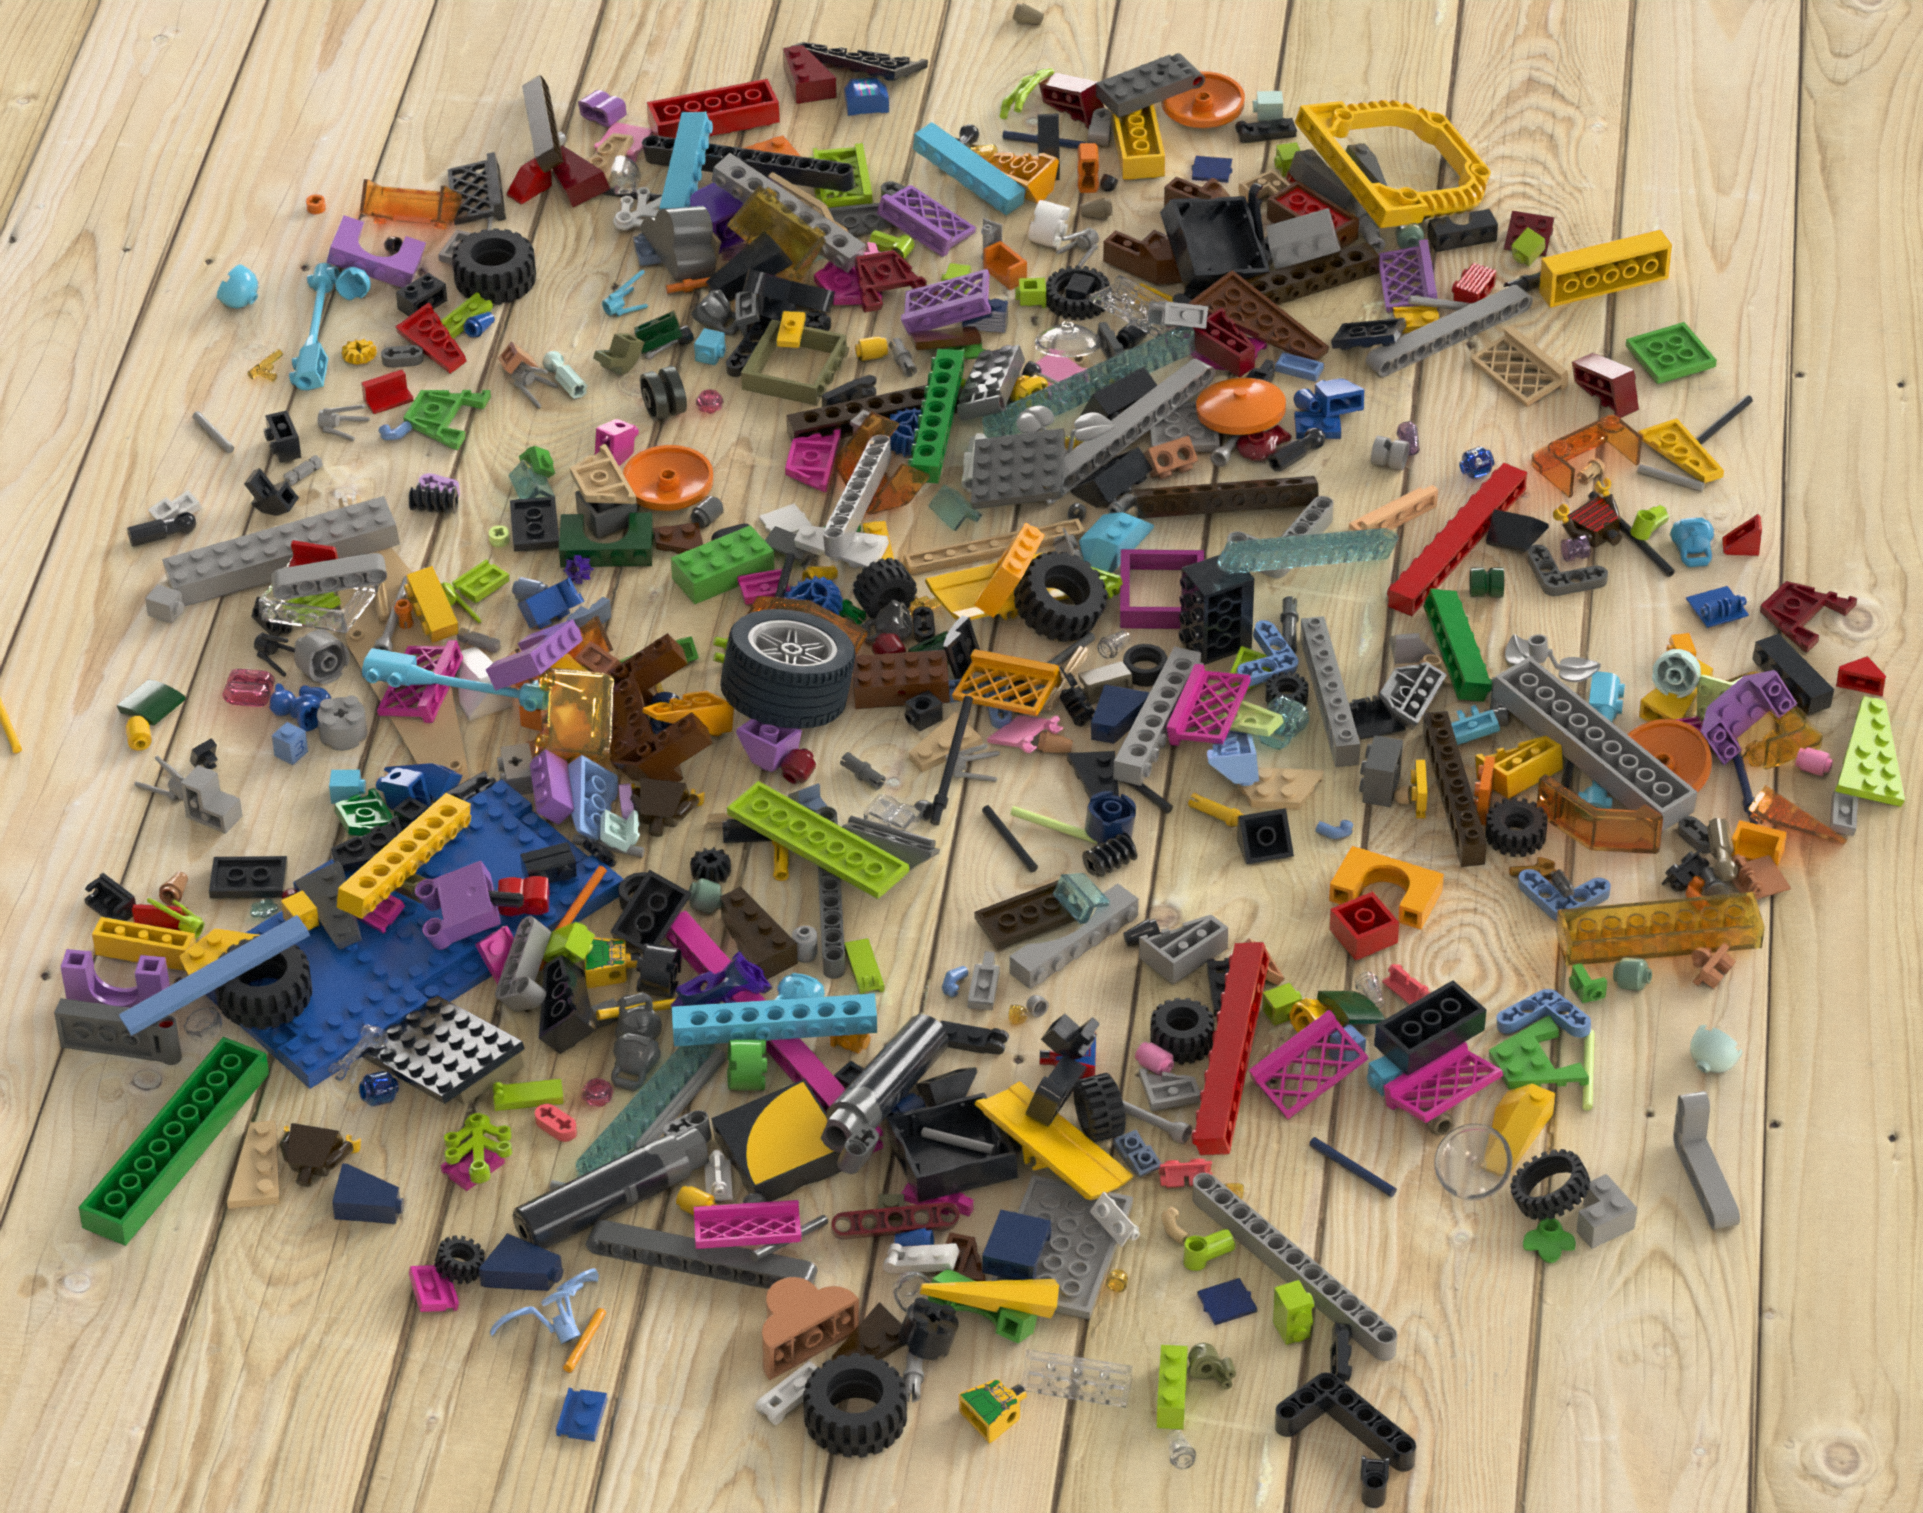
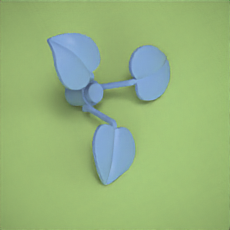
[490,1268,599,1344]

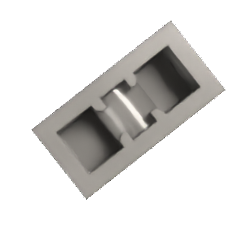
[497,743,534,795]

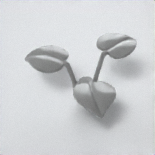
[1016,406,1115,456]
[1500,634,1601,708]

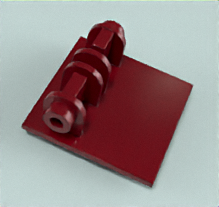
[1504,211,1555,256]

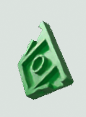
[335,788,393,836]

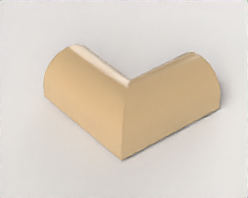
[1238,170,1290,203]

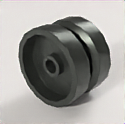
[640,365,687,421]

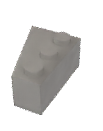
[1139,915,1228,984]

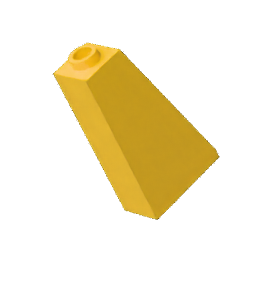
[1639,658,1713,722]

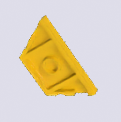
[179,928,260,999]

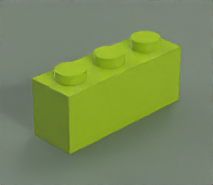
[1157,1345,1188,1430]

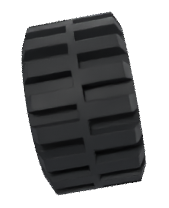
[853,558,917,618]
[1150,998,1214,1065]
[1073,1073,1126,1142]

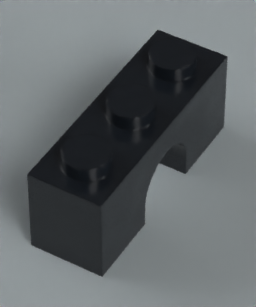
[1427,209,1498,252]

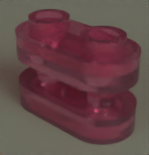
[222,669,275,707]

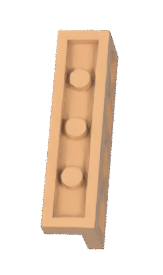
[1349,485,1438,543]

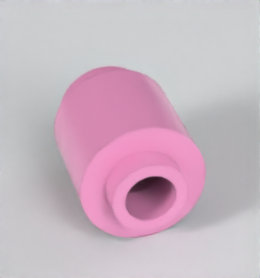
[1795,747,1833,777]
[1135,1042,1174,1076]

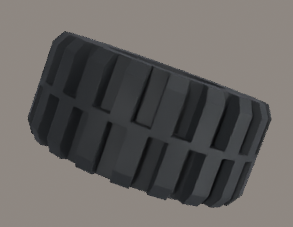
[452,228,536,305]
[1014,551,1107,642]
[215,936,313,1030]
[803,1353,907,1458]

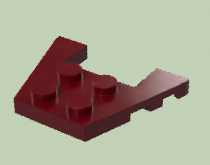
[854,250,939,313]
[1760,581,1857,653]

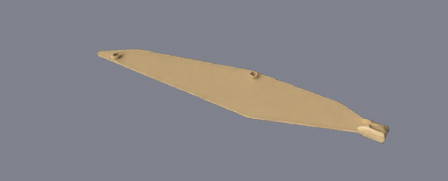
[337,495,470,784]

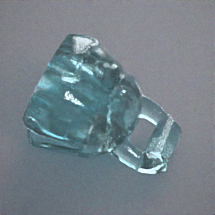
[1259,696,1310,750]

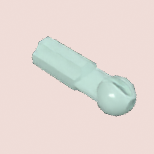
[542,351,587,399]

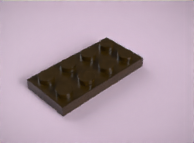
[974,879,1085,950]

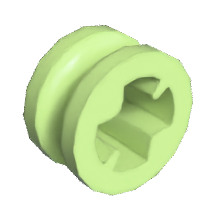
[489,525,510,548]

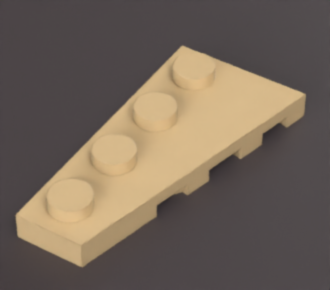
[227,1120,280,1209]

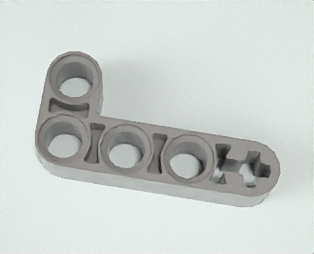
[495,916,551,1012]

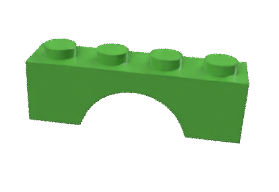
[927,1268,1037,1344]

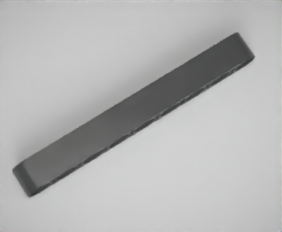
[816,806,845,979]
[586,1220,818,1289]

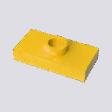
[777,311,806,348]

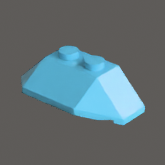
[1079,512,1154,573]

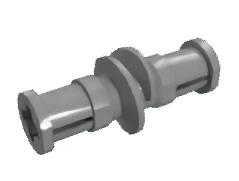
[1350,197,1385,253]

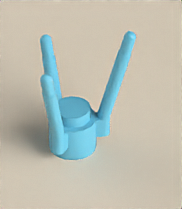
[602,270,648,317]

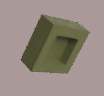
[878,1194,904,1221]

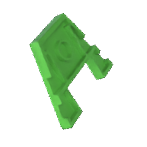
[403,390,491,450]
[1489,1015,1589,1089]

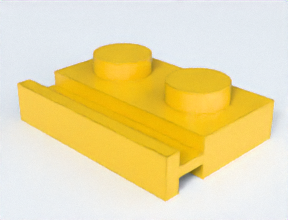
[1393,306,1440,334]
[1410,760,1428,819]

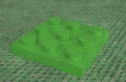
[1625,322,1717,384]

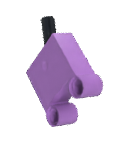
[415,861,524,950]

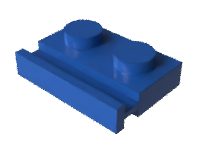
[1294,411,1341,439]
[556,1388,608,1442]

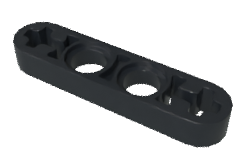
[726,318,772,377]

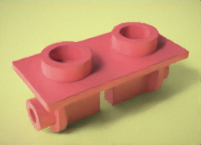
[1382,964,1430,1005]
[1159,1158,1212,1188]

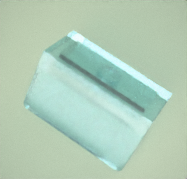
[508,459,555,499]
[929,484,982,531]
[1053,873,1110,924]

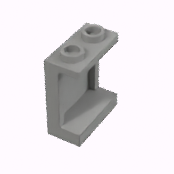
[1147,301,1208,329]

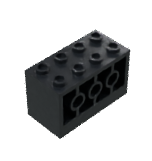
[1178,551,1255,665]

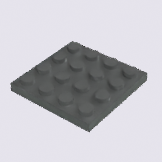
[971,428,1065,510]

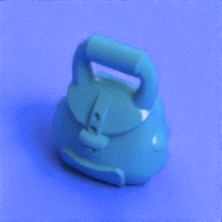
[1670,517,1714,567]

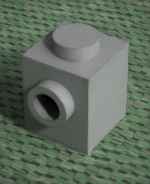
[145,584,184,623]

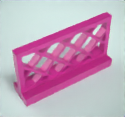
[377,640,463,723]
[1166,664,1251,746]
[1249,1010,1369,1120]
[1384,1042,1503,1123]
[694,1200,802,1249]

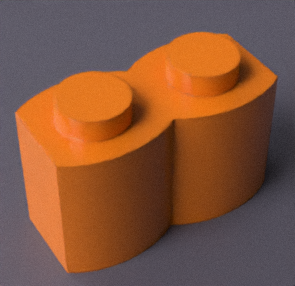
[1077,143,1099,193]

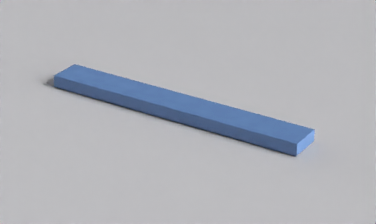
[119,915,310,1036]

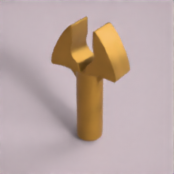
[1509,857,1557,881]

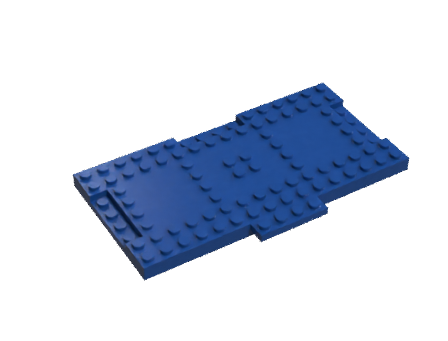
[205,779,624,1089]

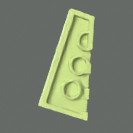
[1193,691,1284,737]

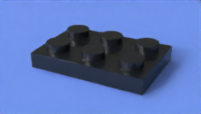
[1331,317,1407,350]
[510,496,559,552]
[209,856,288,898]

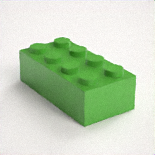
[671,525,775,604]

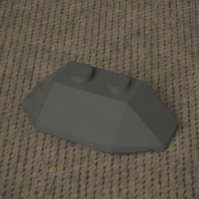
[1378,662,1447,730]
[842,822,940,871]

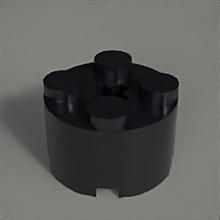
[636,943,682,997]
[898,1297,959,1360]

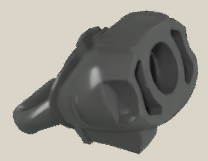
[691,290,739,336]
[861,600,913,643]
[615,992,662,1040]
[611,1033,661,1091]

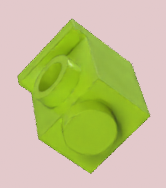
[1015,278,1046,308]

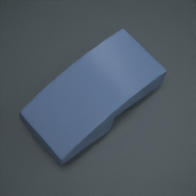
[633,233,661,266]
[567,597,611,635]
[1113,1130,1161,1177]

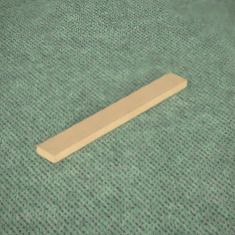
[903,518,1085,575]

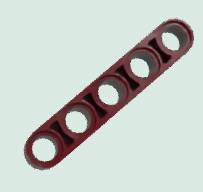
[831,1202,960,1240]

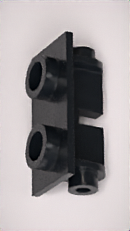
[251,597,292,637]
[445,771,497,801]
[722,818,772,843]
[1661,848,1709,891]

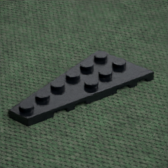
[791,42,928,81]

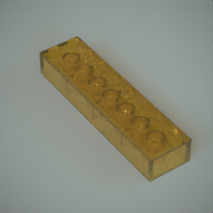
[1556,892,1765,966]

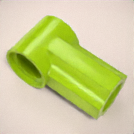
[869,230,915,259]
[1630,505,1669,540]
[1183,1229,1235,1271]

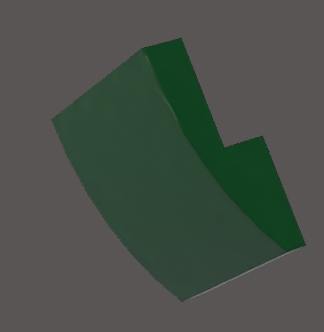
[634,311,682,354]
[116,679,186,726]
[1317,991,1385,1024]

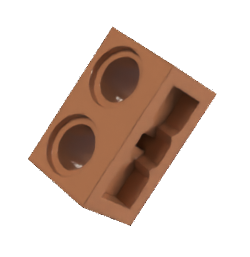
[1143,436,1198,480]

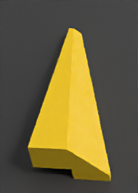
[919,1279,1059,1319]

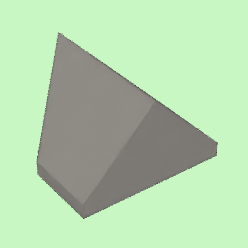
[1389,633,1436,664]

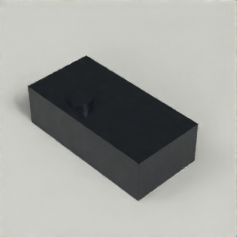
[1374,980,1487,1076]

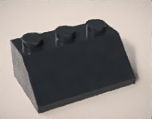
[1080,367,1158,421]
[1070,447,1153,508]
[610,869,692,954]

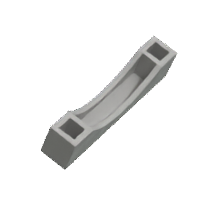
[1009,883,1139,989]

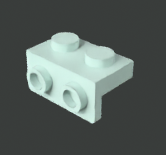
[600,809,640,852]

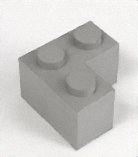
[181,765,243,834]
[1577,1174,1637,1249]

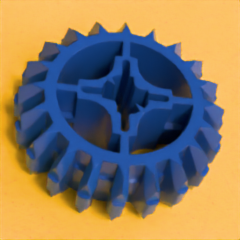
[883,408,923,458]
[780,576,843,624]

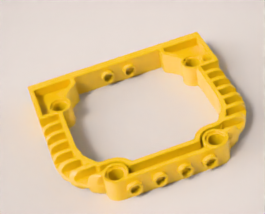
[1294,100,1491,228]

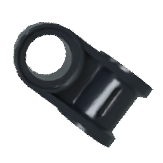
[1361,1456,1389,1508]

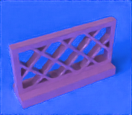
[877,185,976,257]
[1378,239,1439,313]
[901,269,991,336]

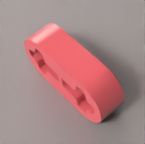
[535,1104,577,1142]

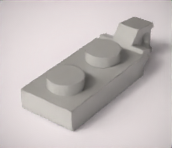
[1830,789,1858,836]
[968,951,1000,1011]

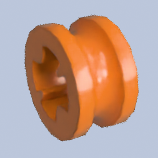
[306,194,326,214]

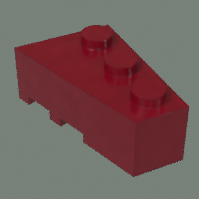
[783,45,837,104]
[1038,73,1104,129]
[551,145,611,208]
[1191,307,1255,378]
[1572,353,1639,419]

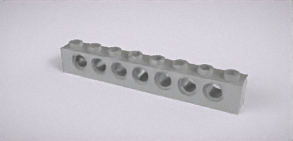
[712,153,866,272]
[1300,616,1360,767]
[1113,646,1204,786]

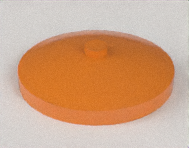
[1161,71,1245,128]
[1196,378,1286,435]
[623,445,714,511]
[1627,719,1712,793]

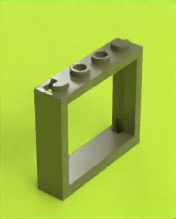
[741,319,849,406]

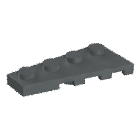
[828,203,912,237]

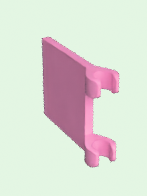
[594,122,653,164]
[1022,349,1092,404]
[987,715,1063,753]

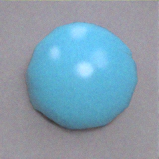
[335,267,371,300]

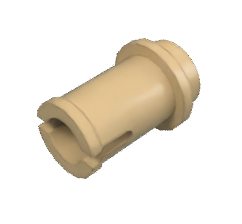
[1577,459,1605,485]

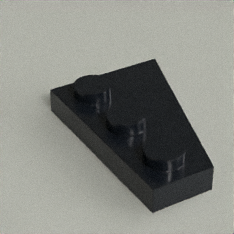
[331,816,402,871]

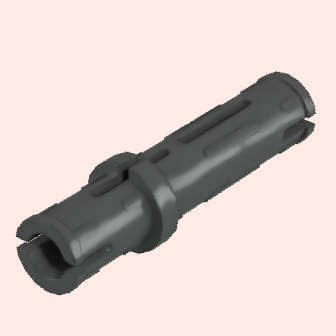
[1280,596,1299,654]

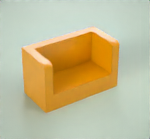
[1731,820,1787,867]

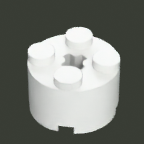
[1028,200,1070,249]

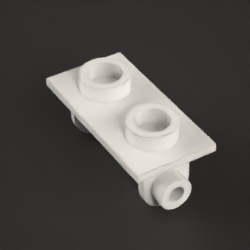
[705,1150,733,1201]
[1090,1192,1140,1247]

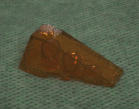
[1748,785,1847,846]

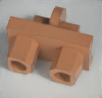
[1691,943,1736,989]

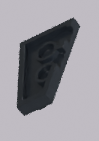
[1067,751,1119,799]

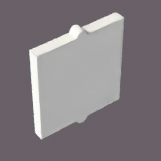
[759,503,812,534]

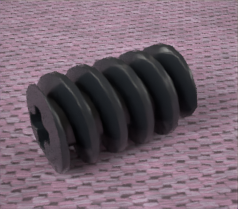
[409,482,458,514]
[1082,832,1138,877]

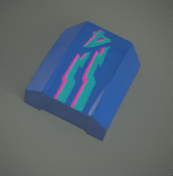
[843,77,889,116]

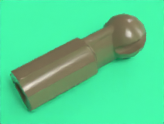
[1707,818,1738,883]

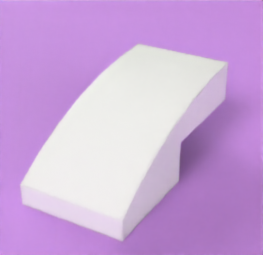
[148,490,202,521]

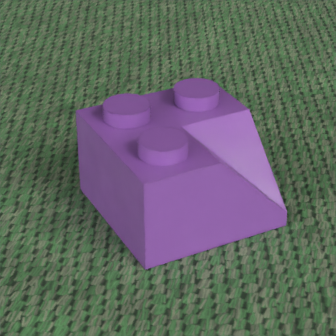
[736,719,802,772]

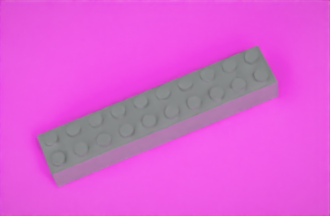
[162,496,400,607]
[1493,656,1697,833]

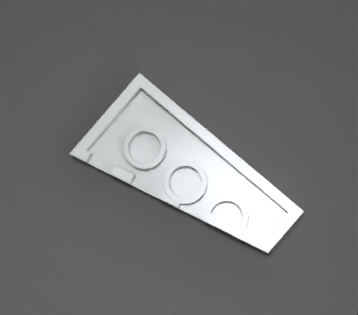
[794,525,889,568]

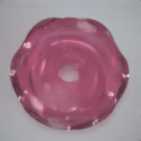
[696,389,724,414]
[582,1078,614,1107]

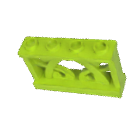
[809,143,873,208]

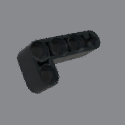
[1025,1055,1087,1127]

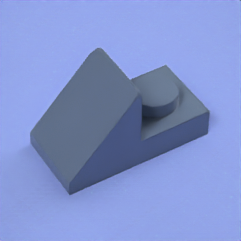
[788,783,827,813]

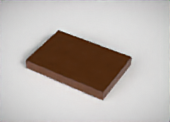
[910,326,981,350]

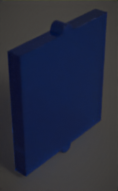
[1192,156,1233,183]
[1197,1278,1258,1325]

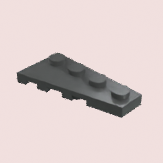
[294,861,362,950]

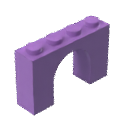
[326,215,426,288]
[485,619,583,691]
[60,949,170,1008]

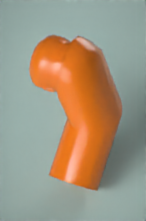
[1685,876,1709,911]

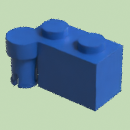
[517,577,584,629]

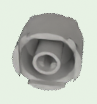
[294,629,350,684]
[317,695,367,751]

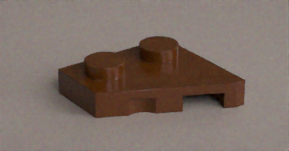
[653,522,703,554]
[935,1232,986,1282]

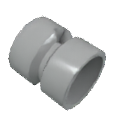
[1371,435,1409,470]

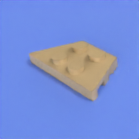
[570,444,636,504]
[1238,767,1324,810]

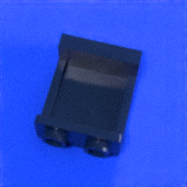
[982,1210,1051,1280]

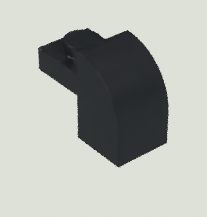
[244,468,299,516]
[1041,1013,1100,1059]

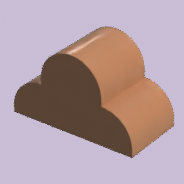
[762,1277,859,1380]

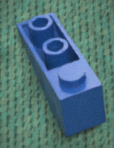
[384,763,463,802]

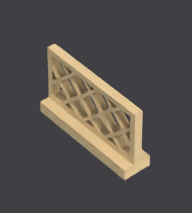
[768,172,848,232]
[1470,325,1569,407]

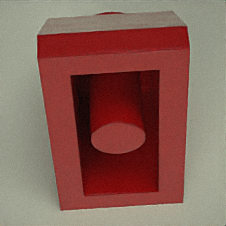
[507,158,552,205]

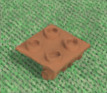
[1732,854,1791,903]

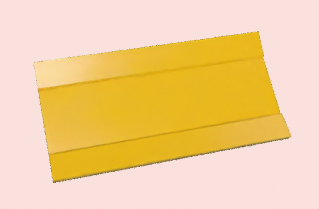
[925,553,1070,621]
[975,1081,1134,1200]

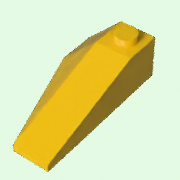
[1483,1084,1555,1180]

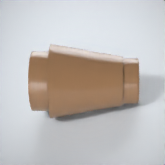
[1037,730,1073,753]
[159,872,188,905]

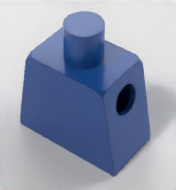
[1315,378,1365,417]
[376,768,432,810]

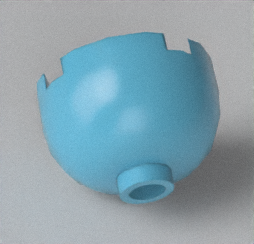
[216,264,258,309]

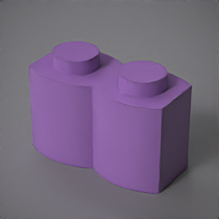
[578,90,627,127]

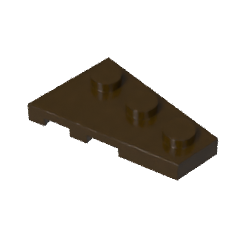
[831,1302,906,1361]

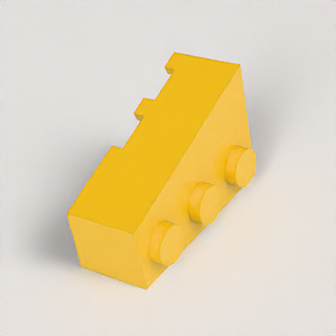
[404,566,458,643]
[1475,735,1563,799]

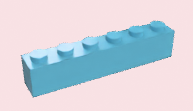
[659,112,713,210]
[913,122,1026,216]

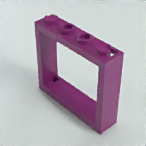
[1120,549,1206,629]

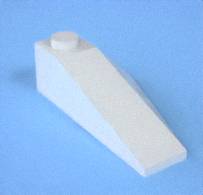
[456,646,513,721]

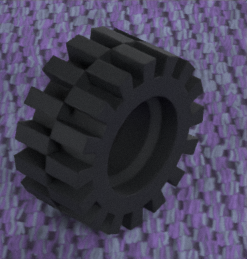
[1265,672,1309,714]
[434,1235,485,1284]

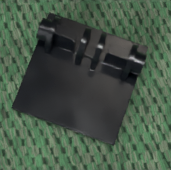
[1059,666,1095,727]
[1349,695,1406,740]

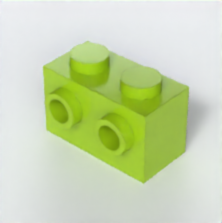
[542,922,595,964]
[1273,1280,1314,1345]

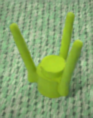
[441,582,481,623]
[147,898,205,939]

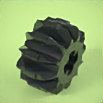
[690,847,732,884]

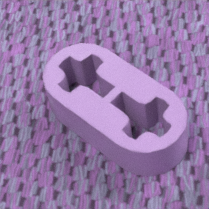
[419,473,460,497]
[618,783,634,820]

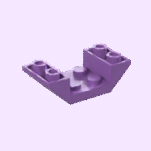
[1701,670,1797,765]

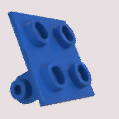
[1686,586,1749,628]

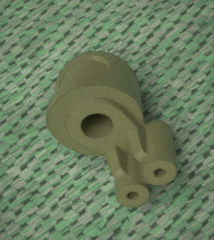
[1188,1342,1236,1389]

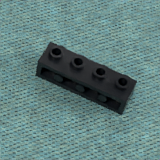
[1752,633,1834,715]

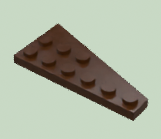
[1188,270,1329,361]

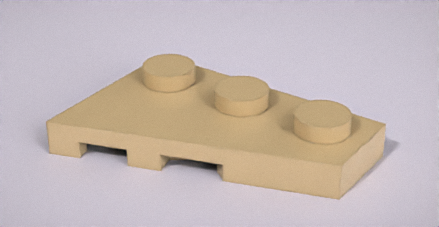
[585,133,634,185]
[909,711,982,772]

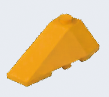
[986,153,1059,204]
[643,691,734,736]

